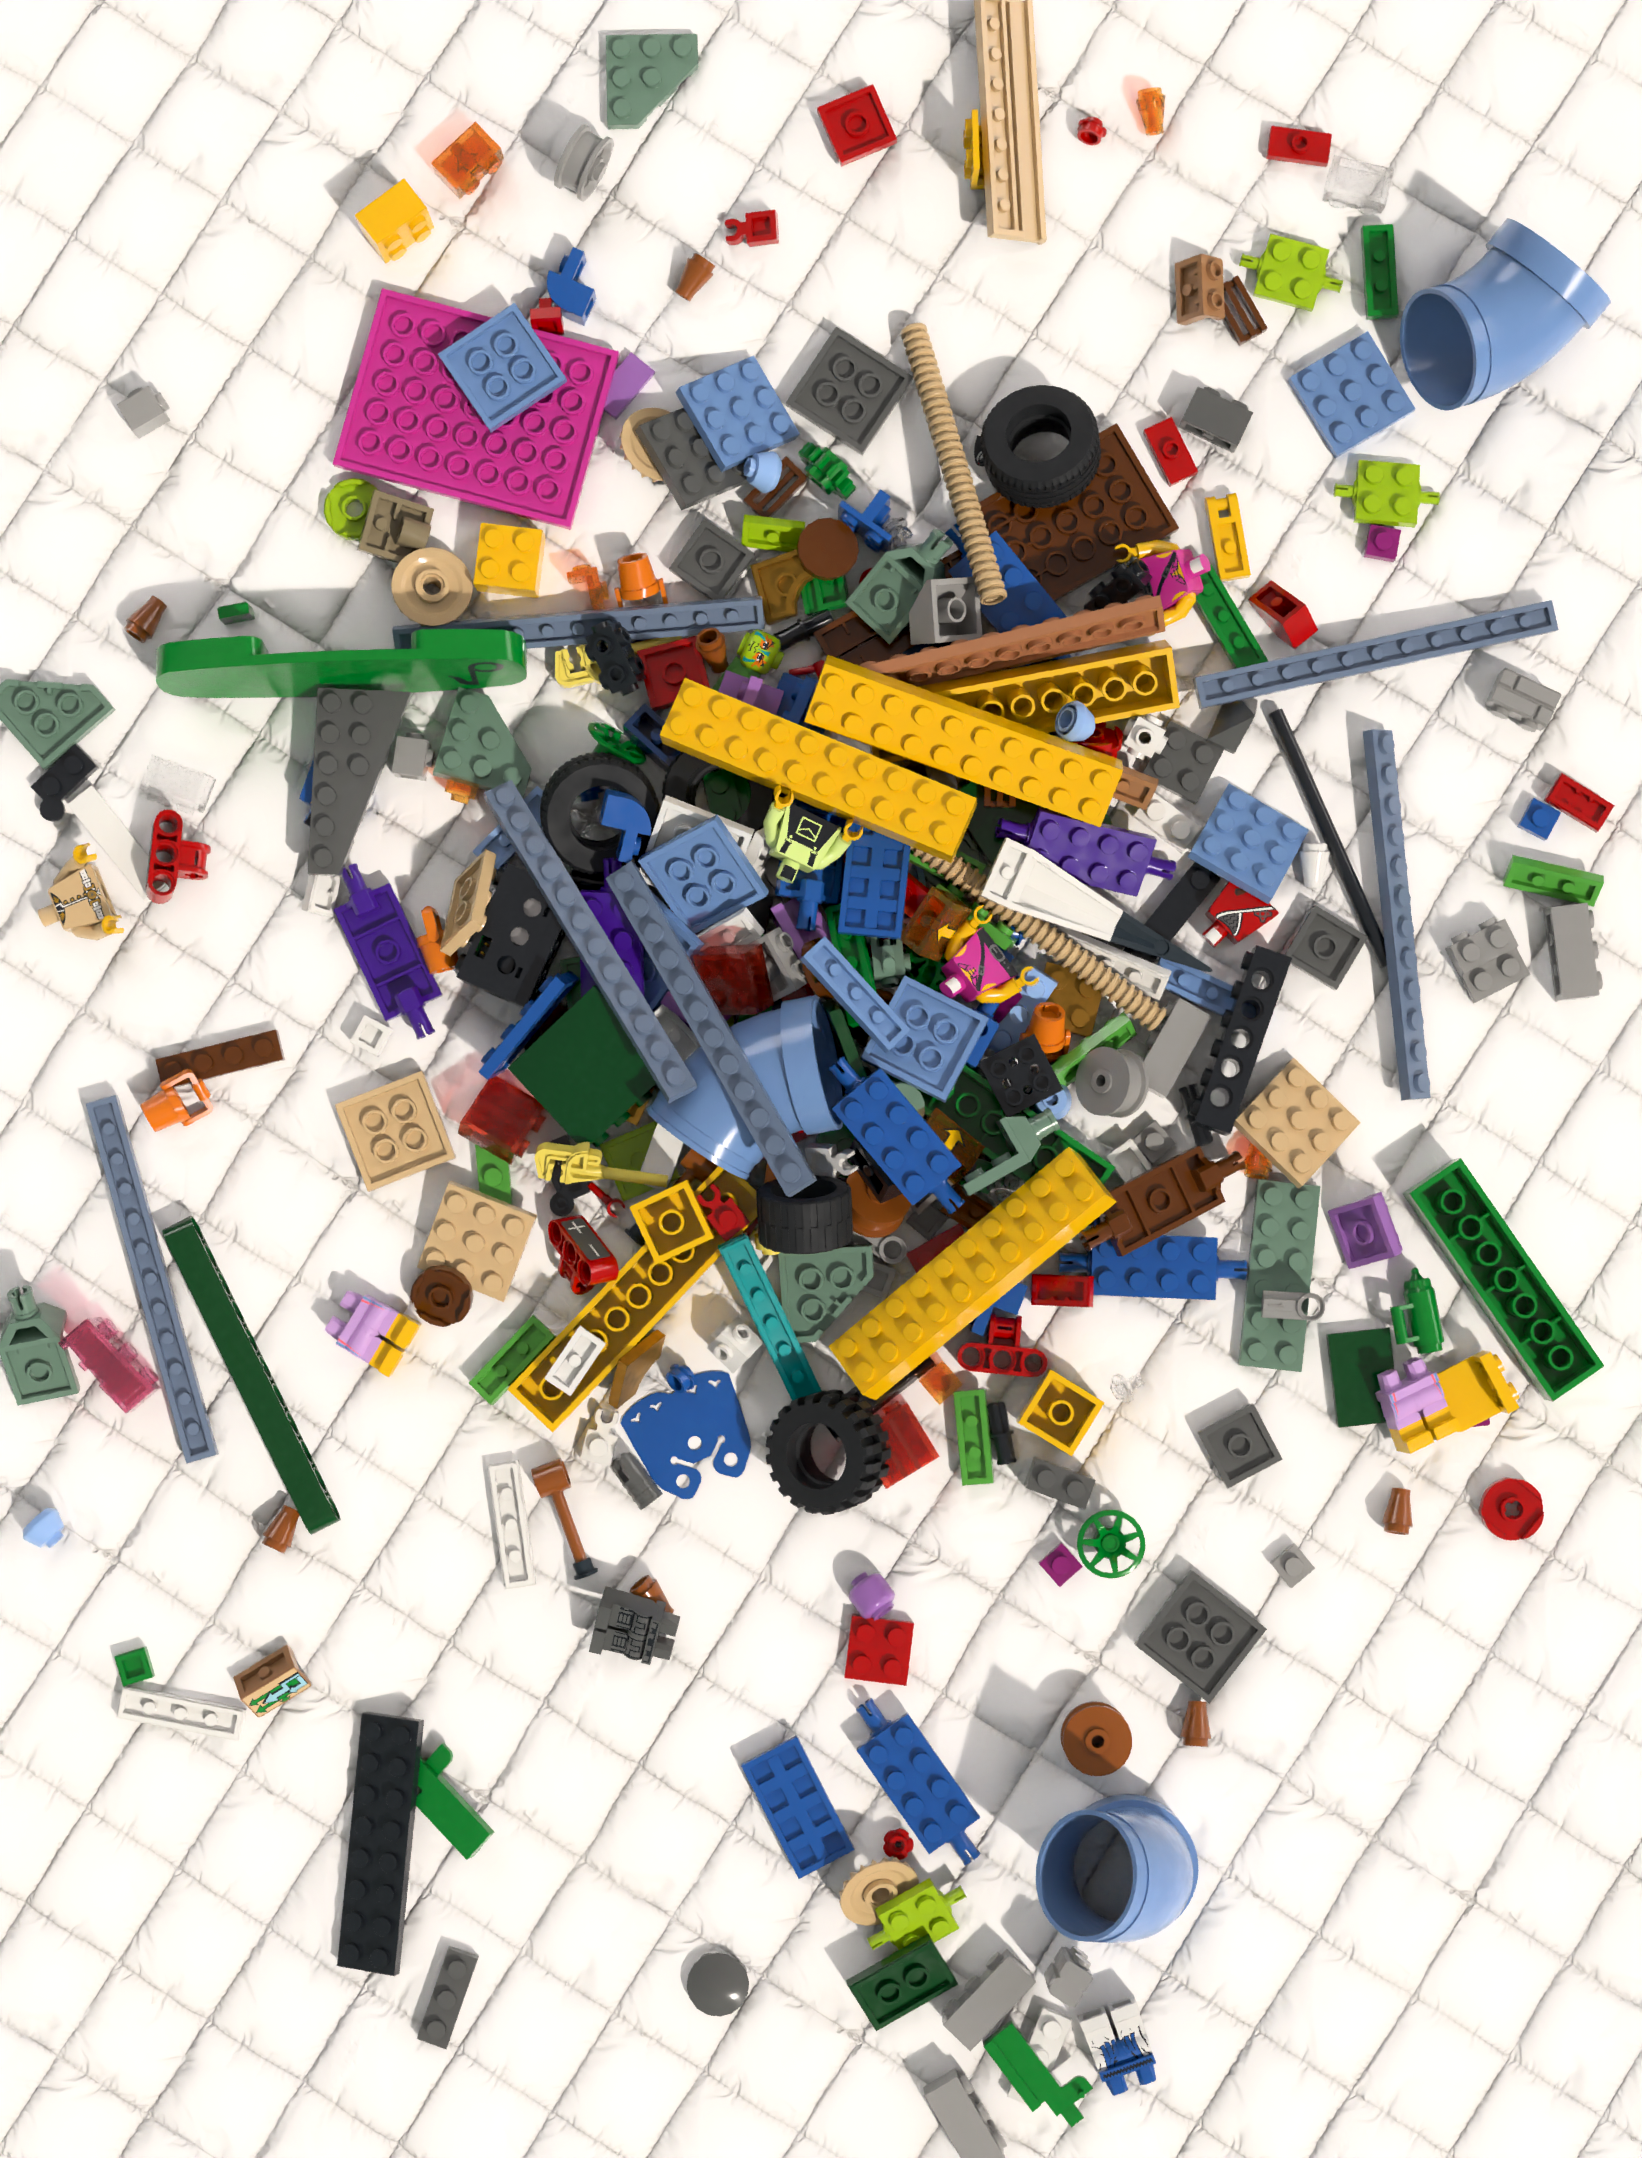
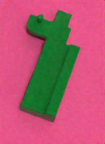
[416,1743,495,1860]
[983,2020,1093,2128]

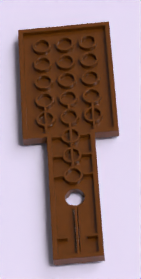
[813,423,1179,666]

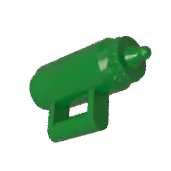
[1390,1267,1444,1354]

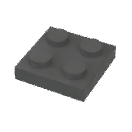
[669,519,755,600]
[1143,721,1224,805]
[1284,905,1368,991]
[1197,1403,1283,1488]

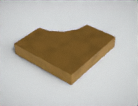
[750,550,815,625]
[608,1330,666,1409]

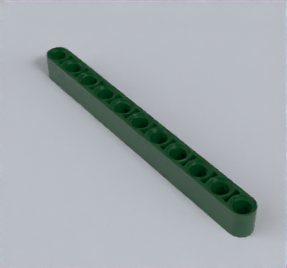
[162,1216,341,1535]

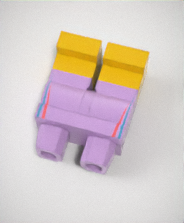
[325,1290,422,1377]
[1375,1357,1461,1454]

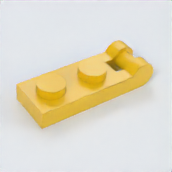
[1204,493,1251,582]

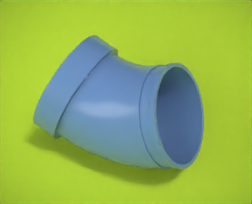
[1400,218,1611,411]
[646,995,843,1180]
[1036,1794,1199,1943]

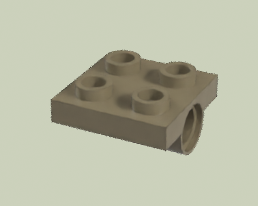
[357,490,434,564]

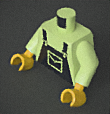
[763,785,863,884]

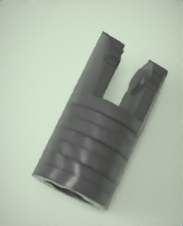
[611,1452,663,1510]

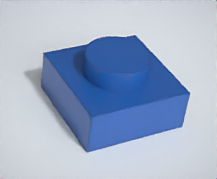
[1517,798,1561,841]

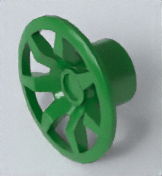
[587,721,646,765]
[1077,1510,1145,1579]

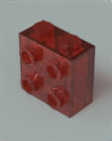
[693,944,774,1015]
[458,1076,547,1165]
[880,1400,940,1489]

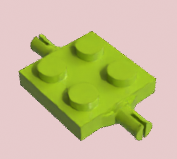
[1239,234,1343,312]
[1333,460,1440,528]
[867,1878,967,1950]

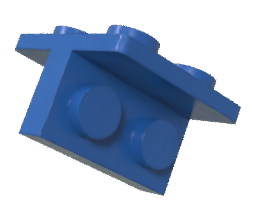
[838,489,892,553]
[776,672,826,735]

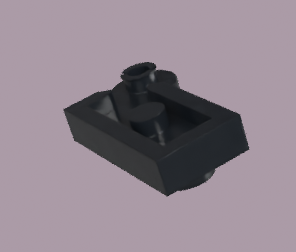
[31,744,99,822]
[549,1135,591,1217]

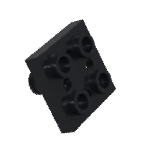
[978,1034,1063,1117]

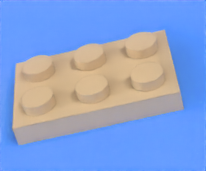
[440,849,497,956]

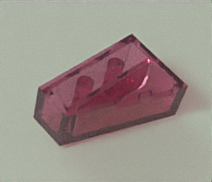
[58,1317,161,1414]

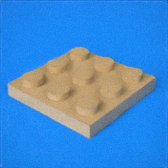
[1234,1058,1361,1189]
[335,1071,456,1192]
[417,1180,537,1302]

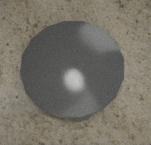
[687,1953,749,2017]

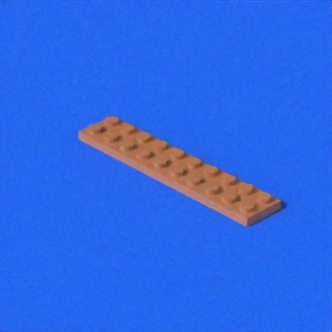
[859,595,1166,687]

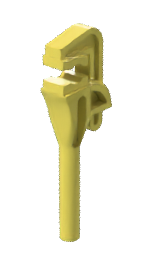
[555,636,682,688]
[535,1142,668,1188]

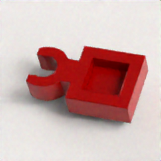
[725,209,779,247]
[697,1184,750,1242]

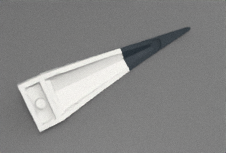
[979,838,1213,972]

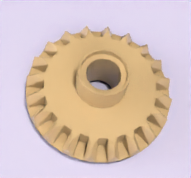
[619,408,671,484]
[391,547,473,626]
[839,1857,919,1926]

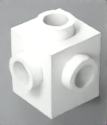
[1122,713,1169,760]
[707,1316,764,1374]

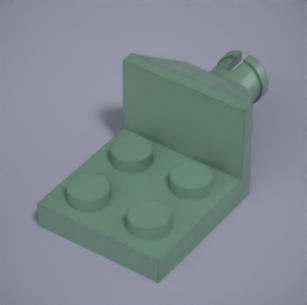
[845,529,953,645]
[960,1108,1060,1197]
[0,1285,80,1406]

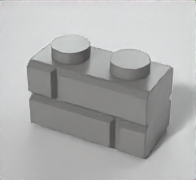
[1485,667,1561,732]
[1044,1946,1093,2007]

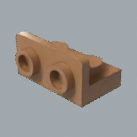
[1175,254,1225,326]

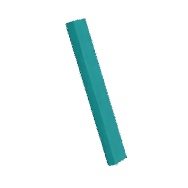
[718,1232,822,1401]

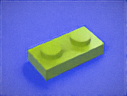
[741,514,806,552]

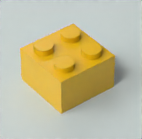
[355,178,434,264]
[473,523,546,598]
[629,1180,715,1265]
[1016,1368,1104,1456]

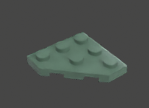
[606,34,698,130]
[0,679,116,770]
[433,687,532,799]
[778,1244,874,1343]

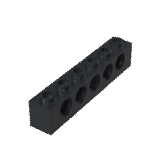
[1189,945,1292,1136]

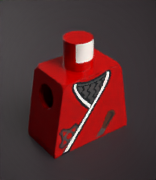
[1202,881,1279,948]

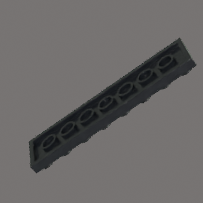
[337,1712,424,1976]

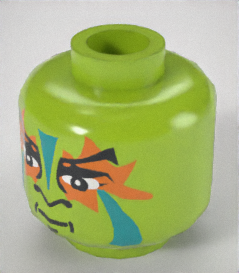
[737,629,785,675]

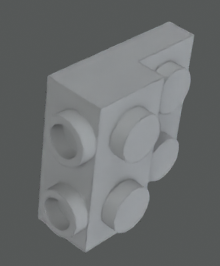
[1445,917,1531,1003]
[723,927,808,1013]

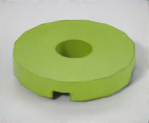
[324,478,379,541]

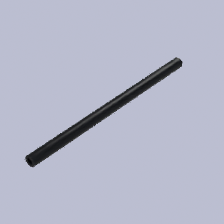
[1268,708,1387,968]

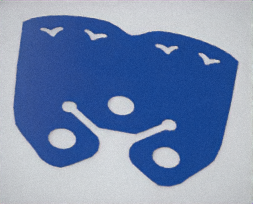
[621,1371,751,1499]

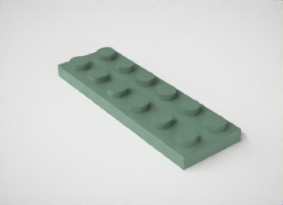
[1238,1179,1321,1372]

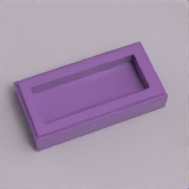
[604,352,655,420]

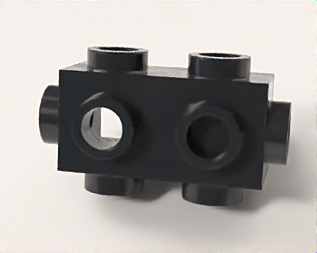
[1084,559,1152,611]
[585,620,647,696]

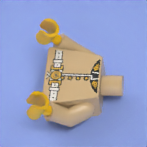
[38,843,124,941]

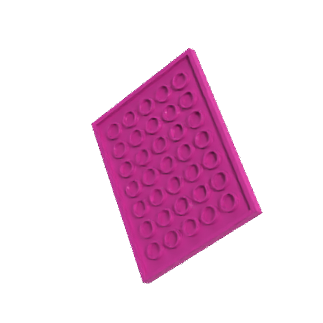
[333,288,620,530]

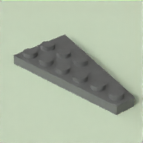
[308,688,412,876]

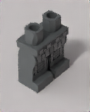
[589,1586,681,1665]

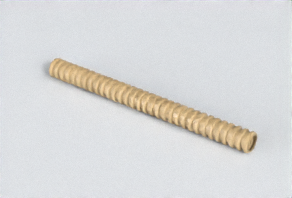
[900,323,1007,605]
[911,847,1166,1031]

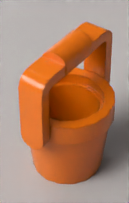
[614,553,669,608]
[416,906,459,974]
[1019,1002,1071,1063]
[140,1069,213,1132]

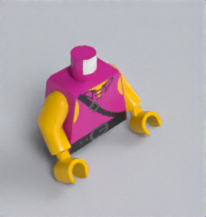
[1114,540,1211,637]
[940,905,1040,1003]

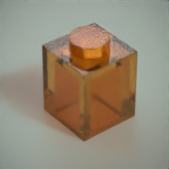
[919,1359,963,1405]

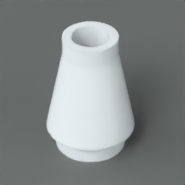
[1299,843,1330,887]

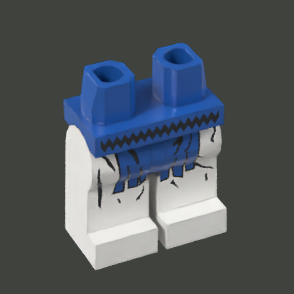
[1077,1995,1156,2096]

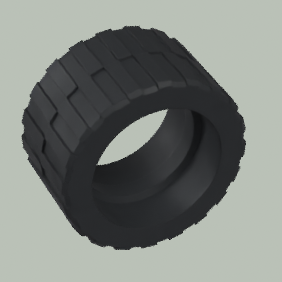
[756,1175,853,1254]

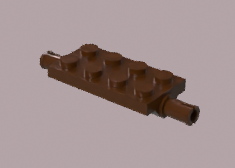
[1079,1145,1246,1257]

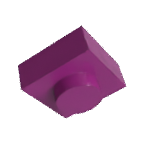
[1364,524,1401,562]
[1038,1542,1083,1587]

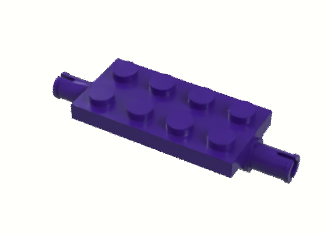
[995,807,1176,897]
[580,858,644,997]
[333,863,443,1040]

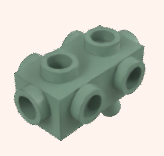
[865,923,911,988]

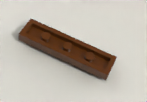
[155,1029,285,1088]

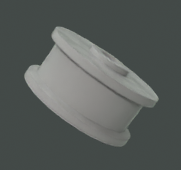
[554,124,614,201]
[1075,1047,1149,1118]

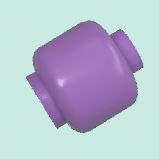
[849,1572,895,1621]

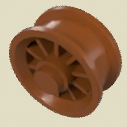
[846,1170,911,1238]
[1060,1701,1132,1776]

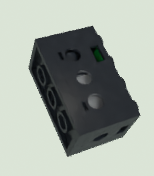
[455,863,566,1008]

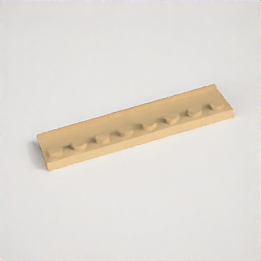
[974,0,1047,245]

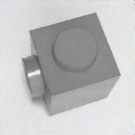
[117,386,171,439]
[392,732,435,781]

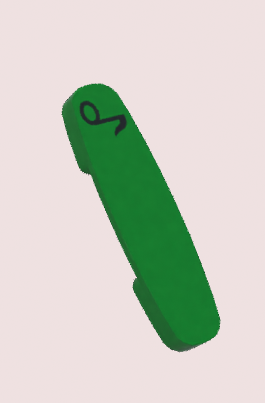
[156,629,527,698]

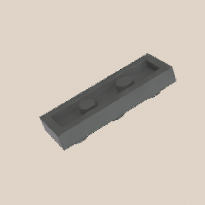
[417,1946,479,2049]

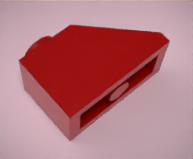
[1248,580,1318,649]

